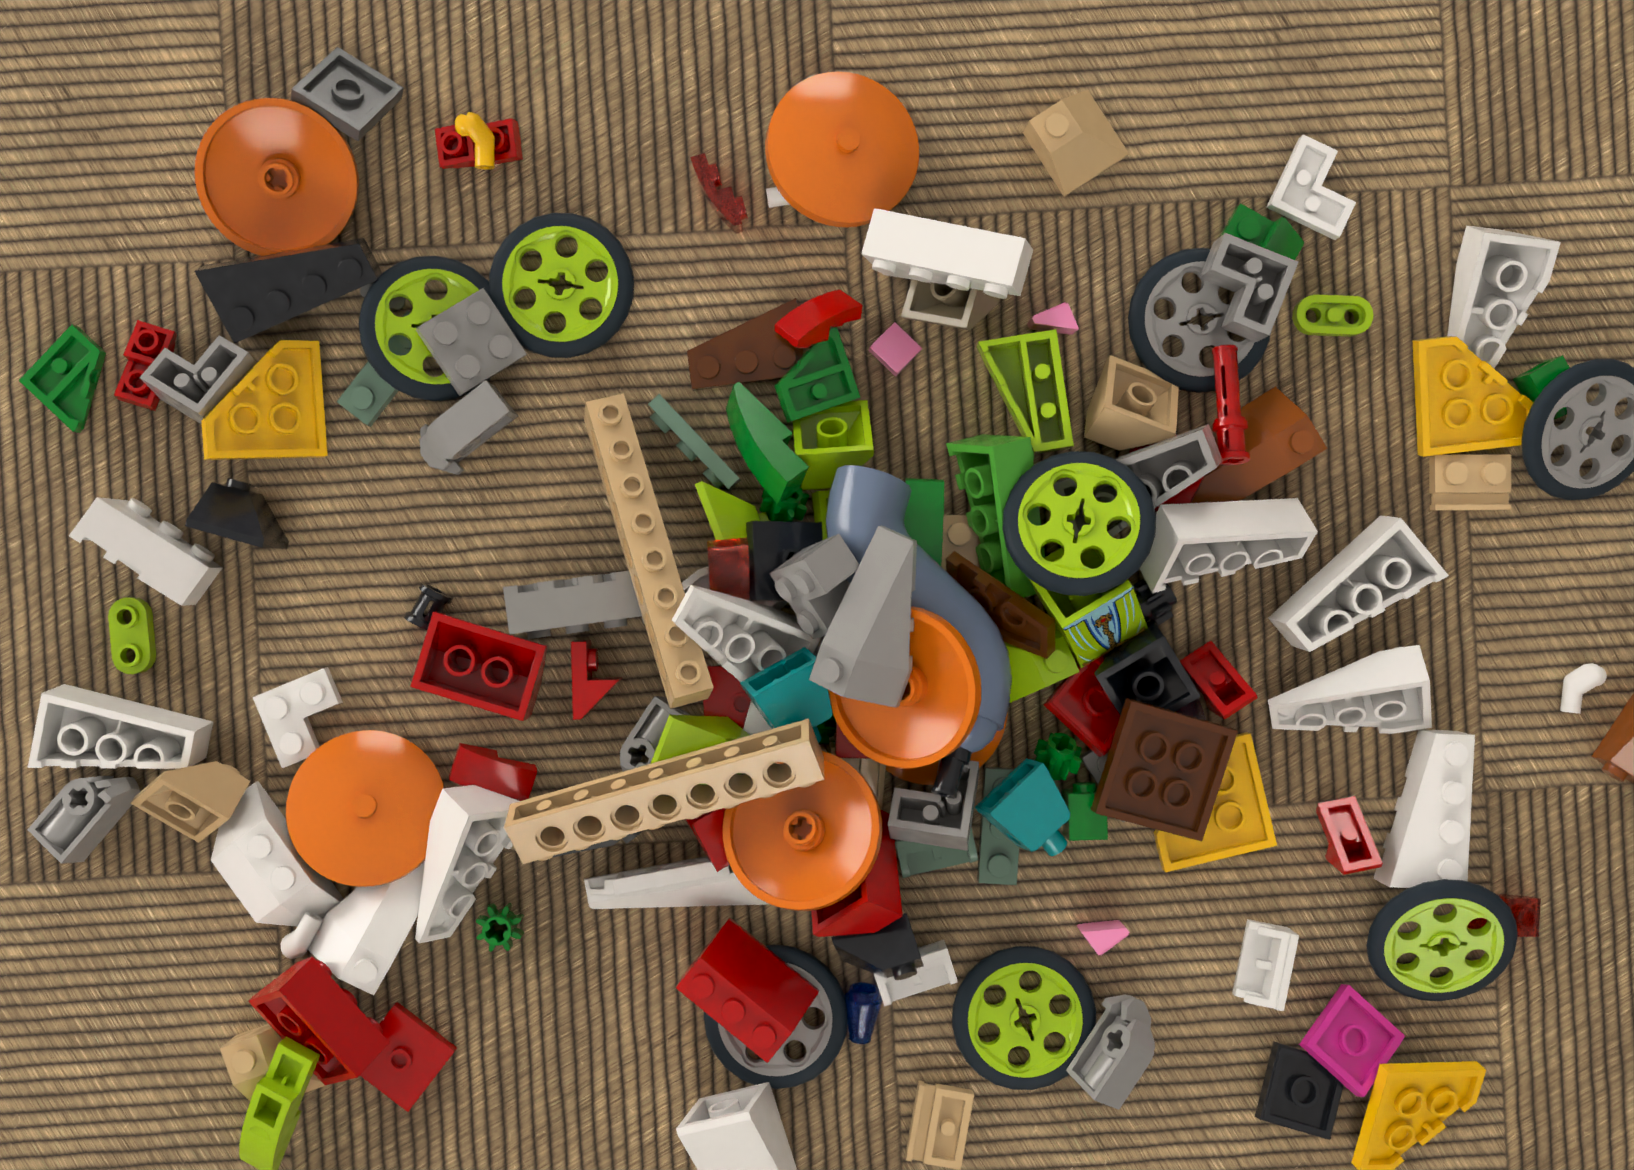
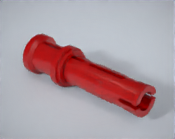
[1212,345,1250,465]

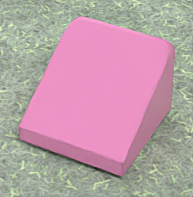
[1027,302,1079,335]
[868,322,922,377]
[1076,920,1130,956]

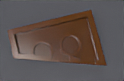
[687,298,804,391]
[945,551,1055,659]

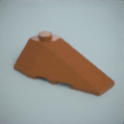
[1192,386,1328,503]

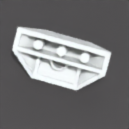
[211,781,344,927]

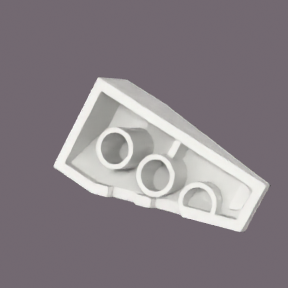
[308,861,425,995]

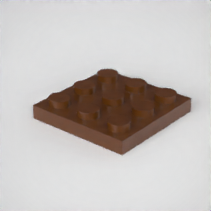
[1091,698,1238,841]

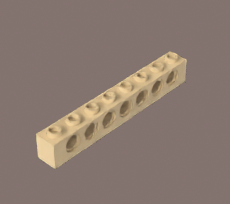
[584,393,714,709]
[504,719,824,864]

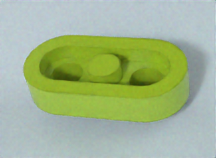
[1292,295,1374,337]
[108,597,156,674]

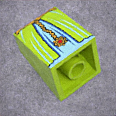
[1028,538,1148,668]

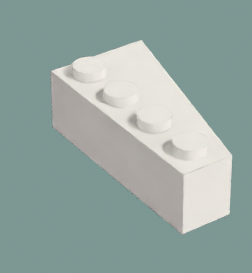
[1140,498,1318,593]
[28,684,213,769]
[1373,729,1475,888]

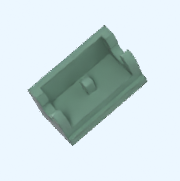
[894,827,978,878]

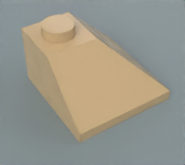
[1023,90,1129,197]
[1084,355,1179,451]
[130,761,250,843]
[220,1024,326,1101]

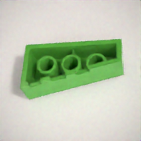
[946,434,1045,598]

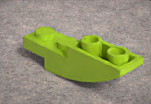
[239,1036,320,1170]

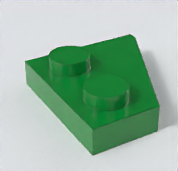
[18,324,106,433]
[774,327,860,423]

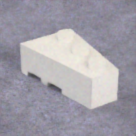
[69,497,222,606]

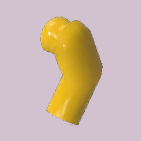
[455,112,495,170]

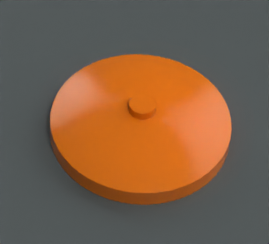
[765,71,919,227]
[195,98,359,256]
[828,606,982,768]
[286,730,445,887]
[723,751,882,911]

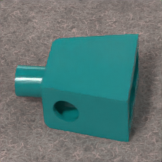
[740,647,833,743]
[974,758,1071,856]

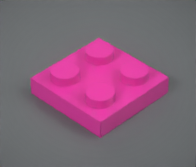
[1299,984,1405,1097]

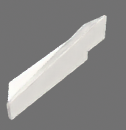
[584,856,770,909]

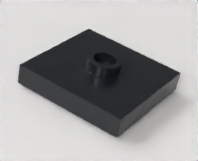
[746,521,823,601]
[1255,1041,1344,1140]

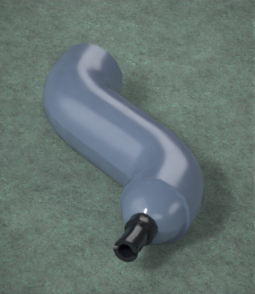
[826,465,1012,799]

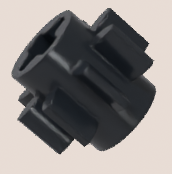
[1132,578,1177,626]

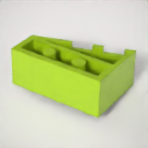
[976,329,1074,454]

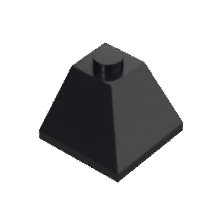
[185,478,289,549]
[1094,619,1201,715]
[831,913,924,980]

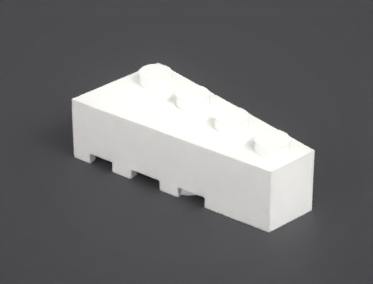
[861,208,1033,299]
[1268,515,1449,652]

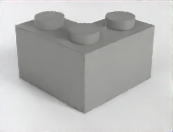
[1199,233,1298,342]
[140,335,257,424]
[769,534,859,639]
[888,759,979,851]

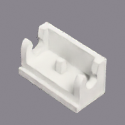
[1232,919,1299,1011]
[874,940,958,1006]

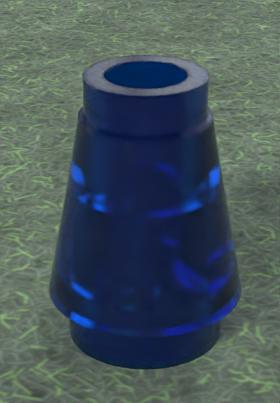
[845,982,883,1044]

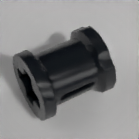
[404,583,453,630]

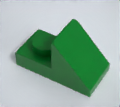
[1220,203,1305,260]

